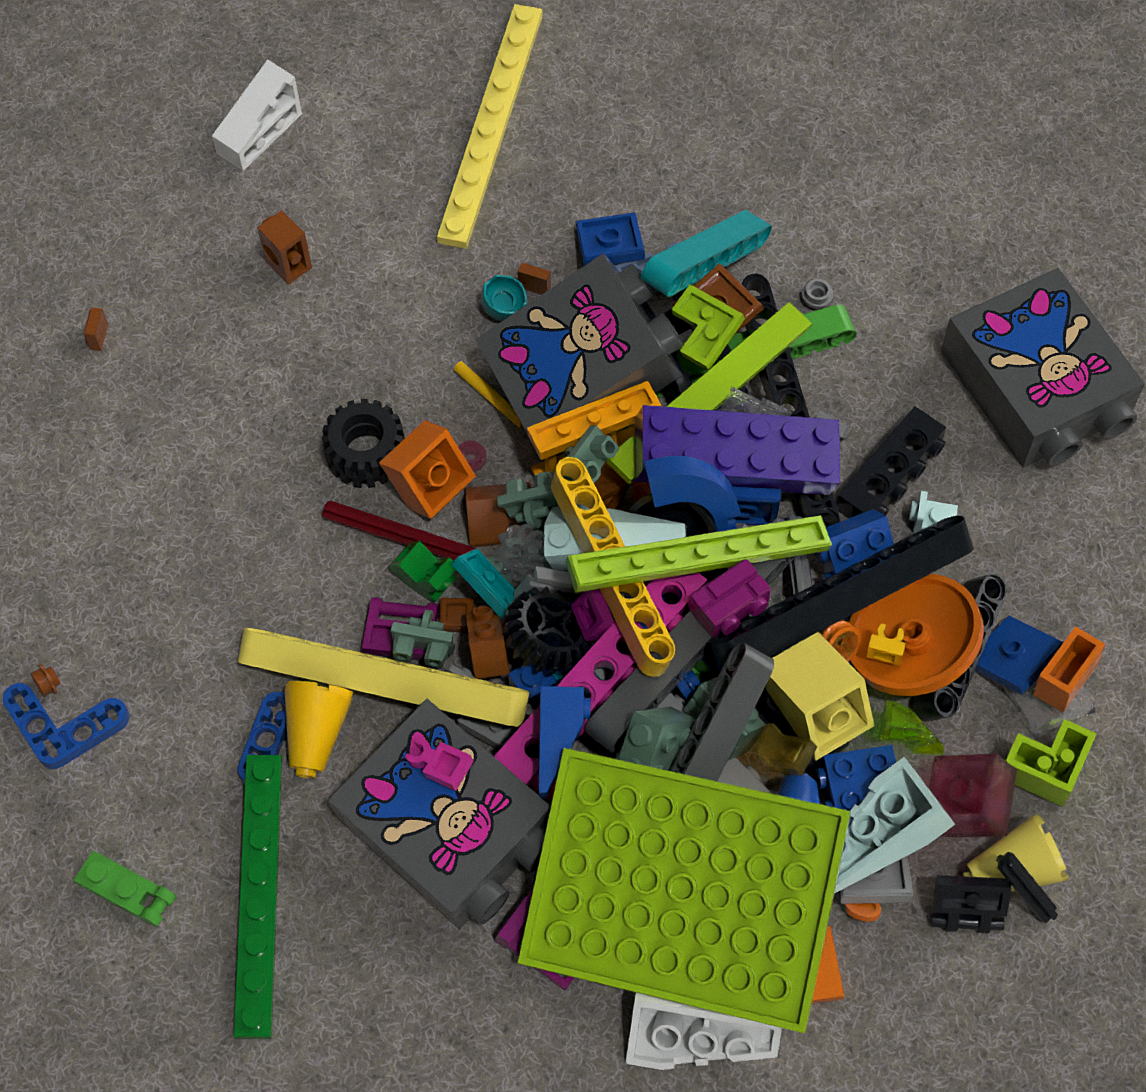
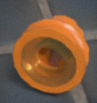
[819,620,861,662]

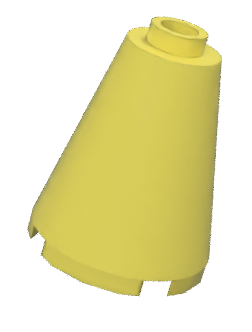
[963,814,1069,892]

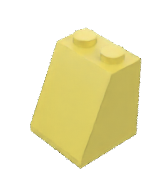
[765,632,875,760]

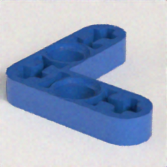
[3,683,130,769]

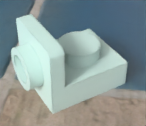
[909,491,958,533]

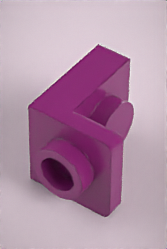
[571,589,614,641]

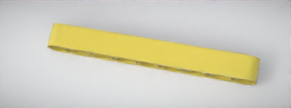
[237,628,529,727]

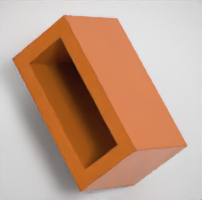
[1033,626,1106,713]

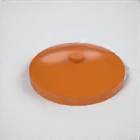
[847,573,984,696]

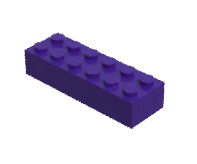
[634,405,840,495]

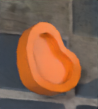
[845,903,881,922]

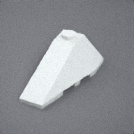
[625,992,782,1070]

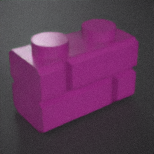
[688,559,771,638]

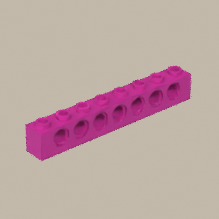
[494,572,707,788]

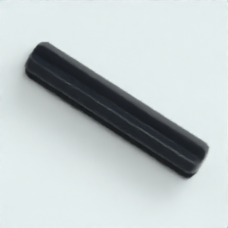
[996,852,1058,923]

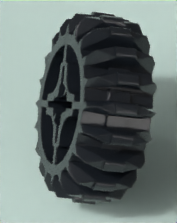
[502,586,593,677]

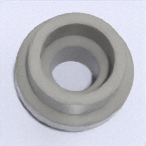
[802,279,833,309]

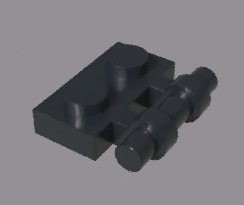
[930,875,1011,934]

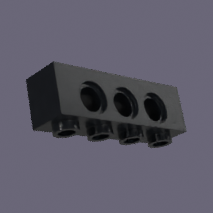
[836,406,947,519]

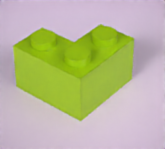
[998,719,1097,807]

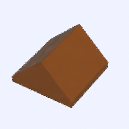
[466,482,531,547]

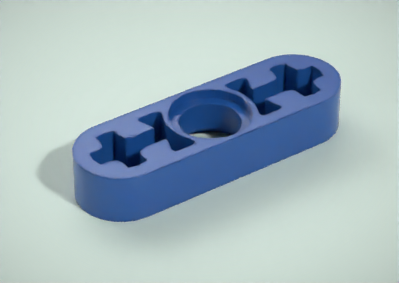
[238,692,287,784]

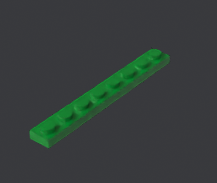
[234,755,283,1039]

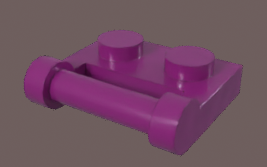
[362,597,439,660]

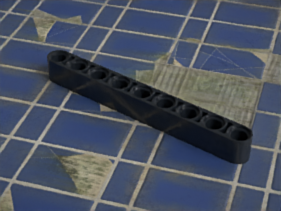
[742,273,841,526]
[709,515,974,672]

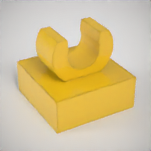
[867,623,906,666]

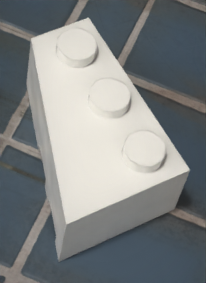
[212,59,302,171]

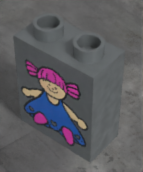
[475,253,684,456]
[941,268,1145,468]
[328,699,551,930]

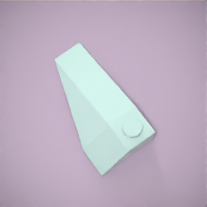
[544,504,686,571]
[834,757,955,893]

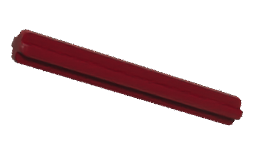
[322,500,476,561]

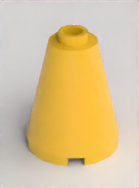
[284,681,353,779]

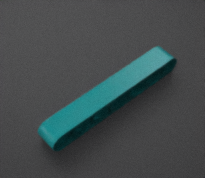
[641,210,772,297]

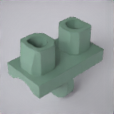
[563,425,619,483]
[497,471,559,529]
[391,610,455,668]

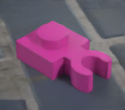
[405,738,474,791]

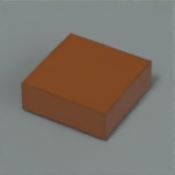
[518,263,551,295]
[84,307,108,351]
[440,598,475,633]

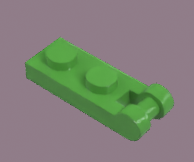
[73,850,177,928]

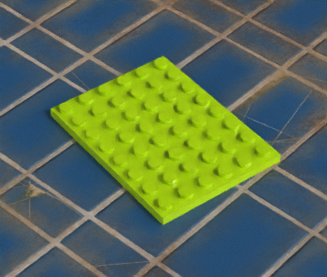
[518,748,851,1034]

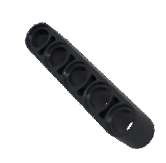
[914,574,1007,721]

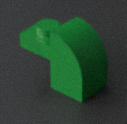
[388,541,456,602]

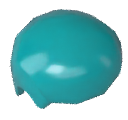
[481,274,527,321]

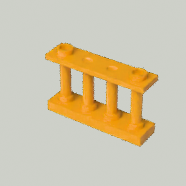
[527,381,662,477]

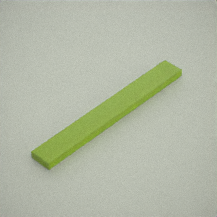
[606,302,812,485]
[565,515,832,593]

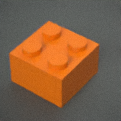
[379,420,476,519]

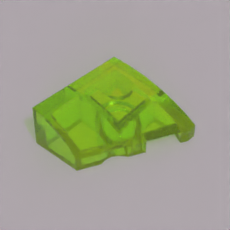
[878,700,944,756]

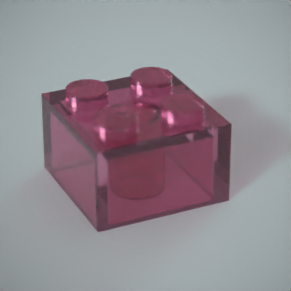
[929,753,1017,837]

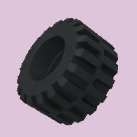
[322,399,405,488]

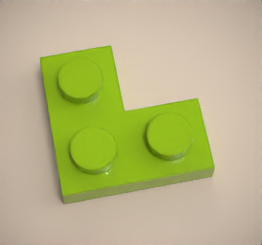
[672,284,745,371]

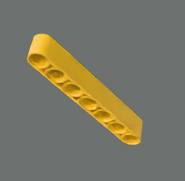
[550,457,675,677]

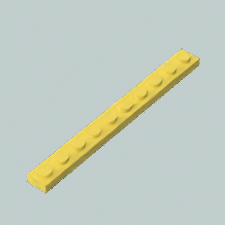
[437,4,543,249]

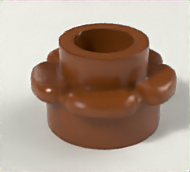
[30,664,60,697]

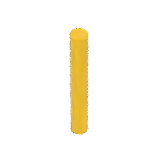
[453,361,523,429]

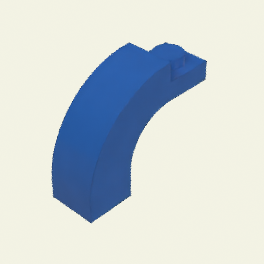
[644,456,741,532]

